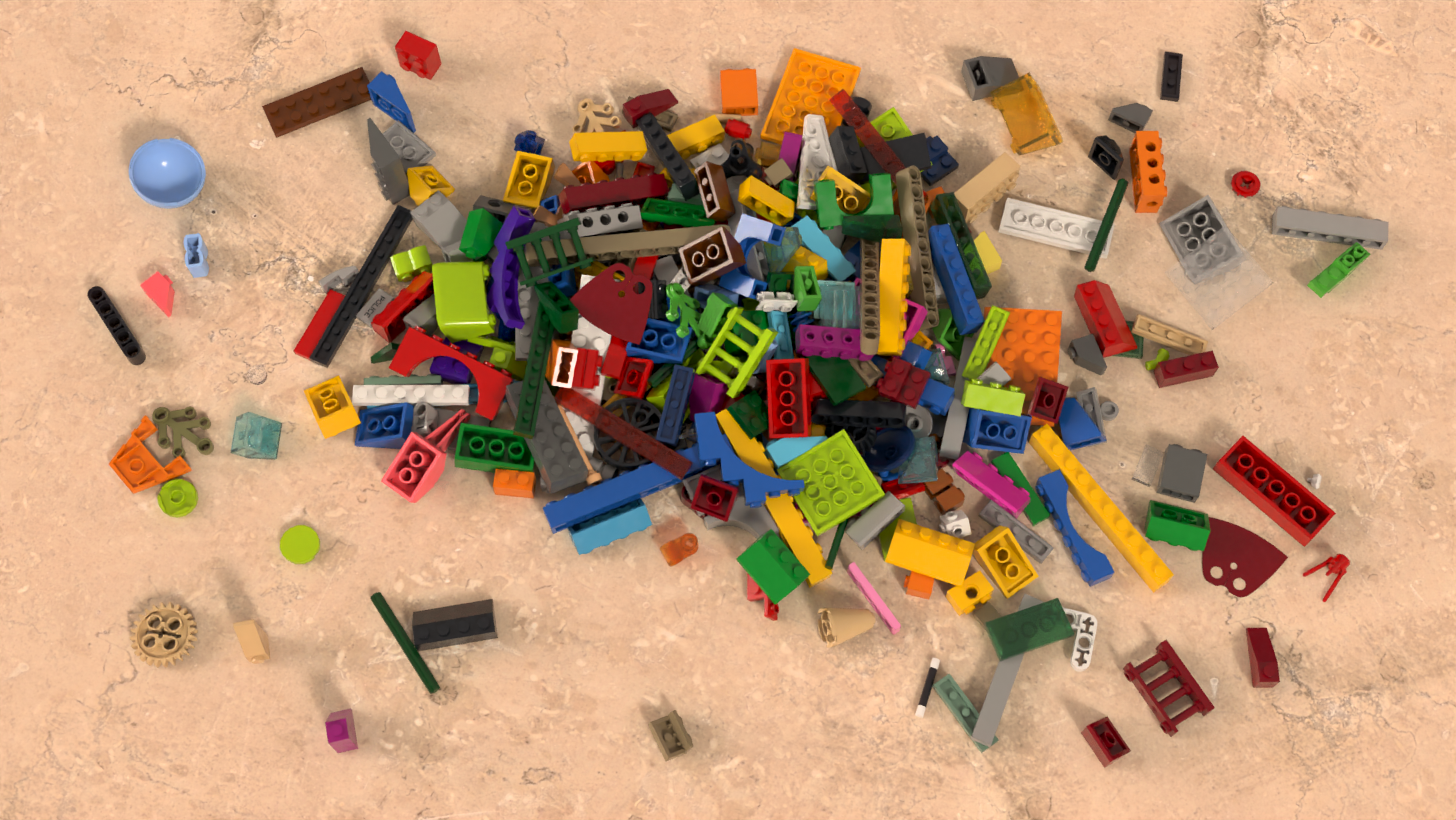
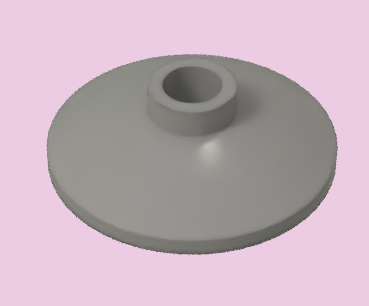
[905,405,933,443]

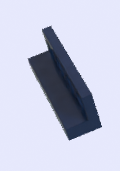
[655,364,696,448]

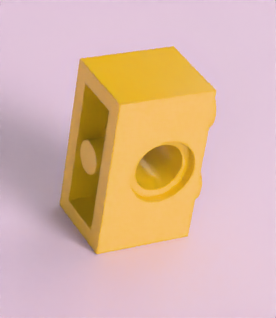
[945,570,994,616]

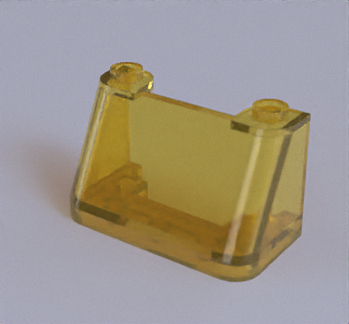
[991,72,1064,156]

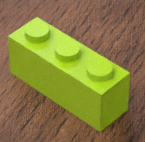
[960,378,1025,416]

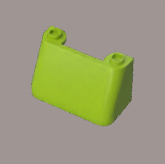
[432,262,496,343]

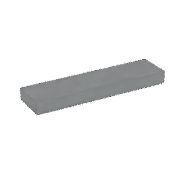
[978,500,1053,564]

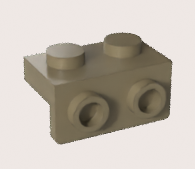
[648,710,693,761]

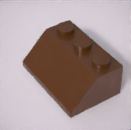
[679,226,746,285]

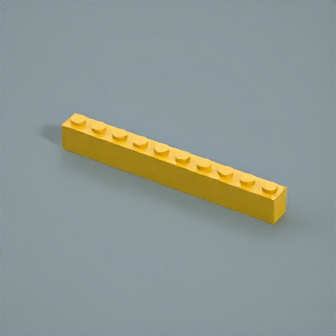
[715,409,833,588]
[1029,424,1174,593]

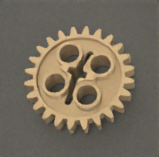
[130,602,198,668]

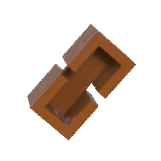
[923,468,965,516]

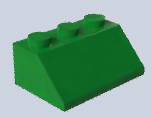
[1144,500,1210,551]
[736,529,810,605]

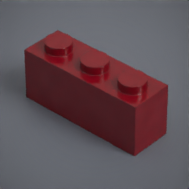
[1153,350,1219,388]

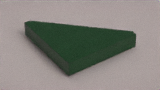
[371,342,400,364]

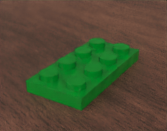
[640,198,717,228]

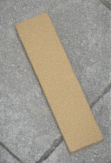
[1131,314,1208,355]

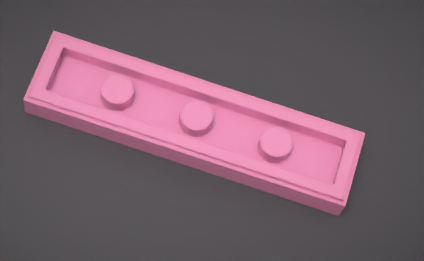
[847,562,901,635]

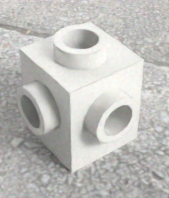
[938,510,971,539]

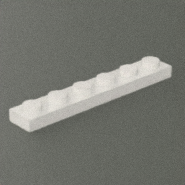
[352,385,470,406]

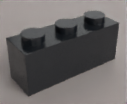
[829,126,867,185]

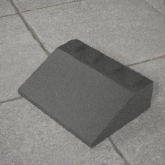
[367,118,410,205]

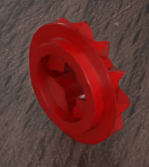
[1231,171,1261,198]

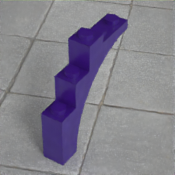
[486,205,535,329]

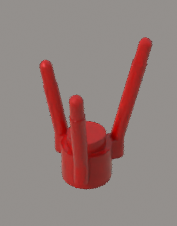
[1303,553,1350,602]

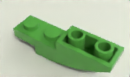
[1307,242,1370,298]

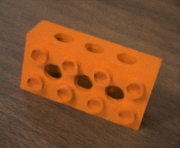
[1129,131,1167,213]

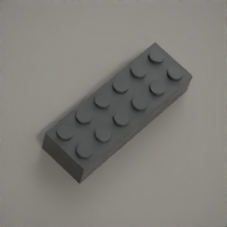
[505,379,588,494]

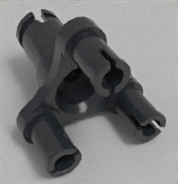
[720,138,763,180]

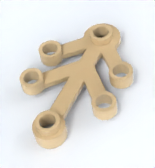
[572,98,622,133]

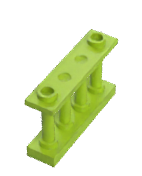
[696,307,778,398]

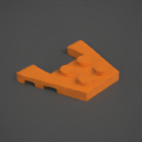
[109,415,192,494]

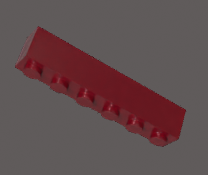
[558,172,669,214]

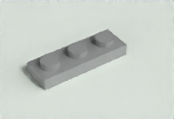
[1076,387,1107,447]

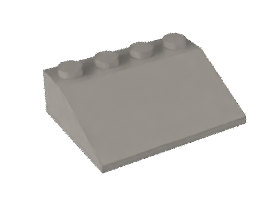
[1159,195,1247,285]

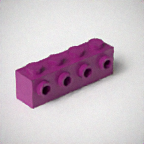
[795,324,874,361]

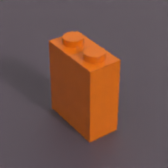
[720,68,758,116]
[545,339,578,388]

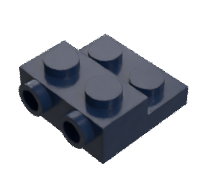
[920,136,959,186]

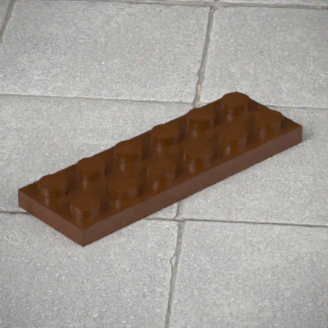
[262,67,372,138]

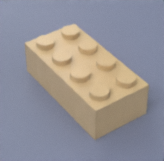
[949,152,1021,224]

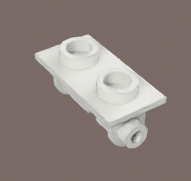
[755,291,798,312]

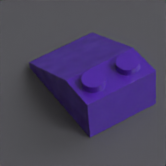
[429,337,484,385]

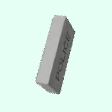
[356,288,394,328]

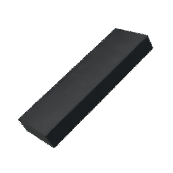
[1160,51,1183,102]

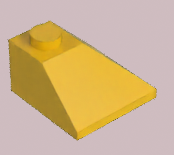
[407,166,455,206]

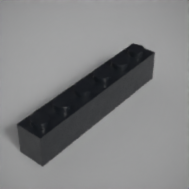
[635,112,700,201]

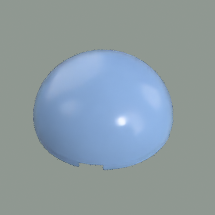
[129,138,206,209]

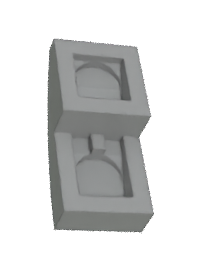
[318,266,359,294]

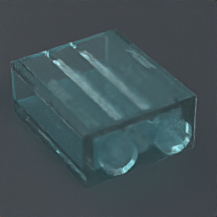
[819,282,860,329]

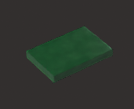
[803,355,866,406]

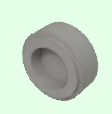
[1100,401,1119,421]

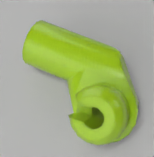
[1145,348,1170,371]

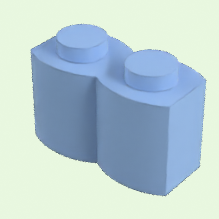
[184,233,209,278]

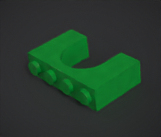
[814,172,894,230]

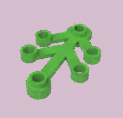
[666,283,714,349]

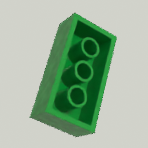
[724,310,796,356]
[454,423,535,473]

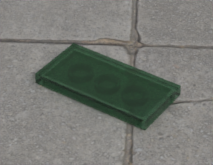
[984,598,1074,661]

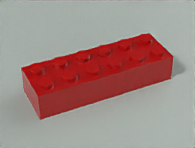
[1213,436,1336,547]

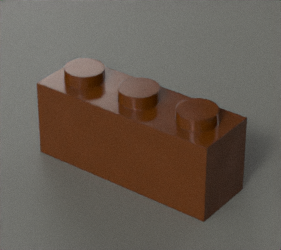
[694,161,736,222]

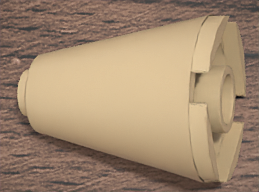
[817,607,876,648]

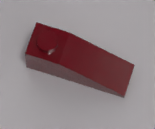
[623,89,678,129]
[1246,628,1280,688]

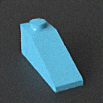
[764,436,828,472]

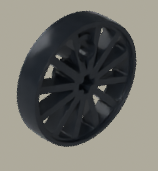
[594,398,667,471]

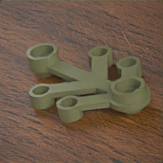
[152,406,214,458]

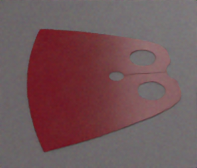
[570,263,652,345]
[1202,517,1288,598]

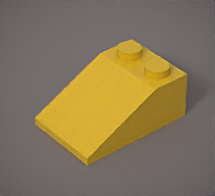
[503,151,555,209]
[304,375,361,439]
[972,525,1039,599]

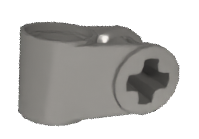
[411,401,439,437]

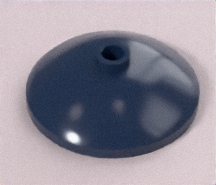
[861,426,915,472]

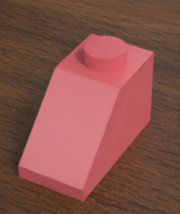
[140,271,175,317]

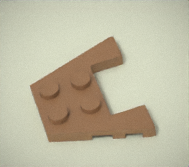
[533,163,581,227]

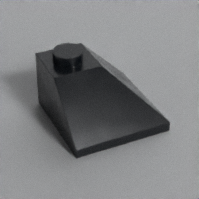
[1088,135,1124,180]

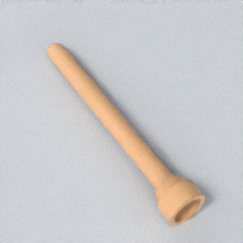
[557,404,603,486]

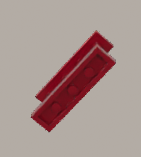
[1123,639,1215,737]

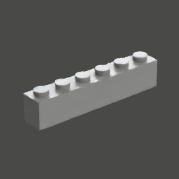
[727,189,772,282]
[1272,206,1389,250]

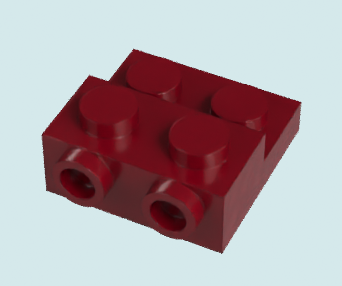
[877,357,931,409]

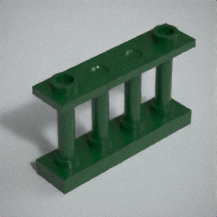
[505,217,595,288]

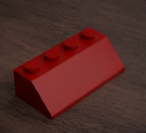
[371,271,434,343]
[1074,280,1137,358]
[766,358,812,438]

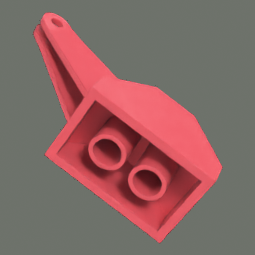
[381,409,471,503]

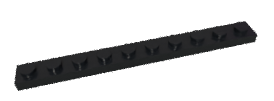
[309,205,413,368]

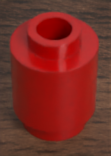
[724,119,752,140]

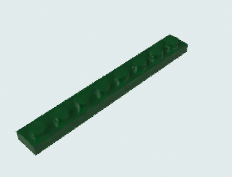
[513,300,554,439]

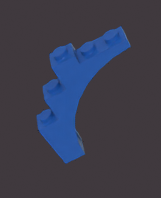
[694,412,805,508]

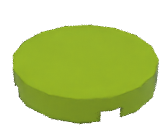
[157,479,198,518]
[280,525,320,564]

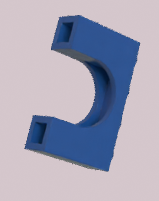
[718,213,786,299]

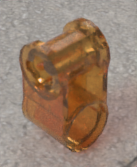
[660,533,699,566]

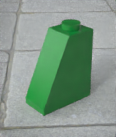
[459,208,503,259]

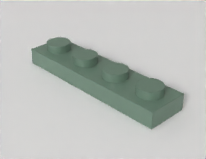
[364,374,443,385]
[932,673,999,753]

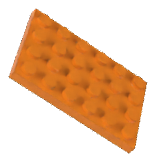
[983,307,1062,427]

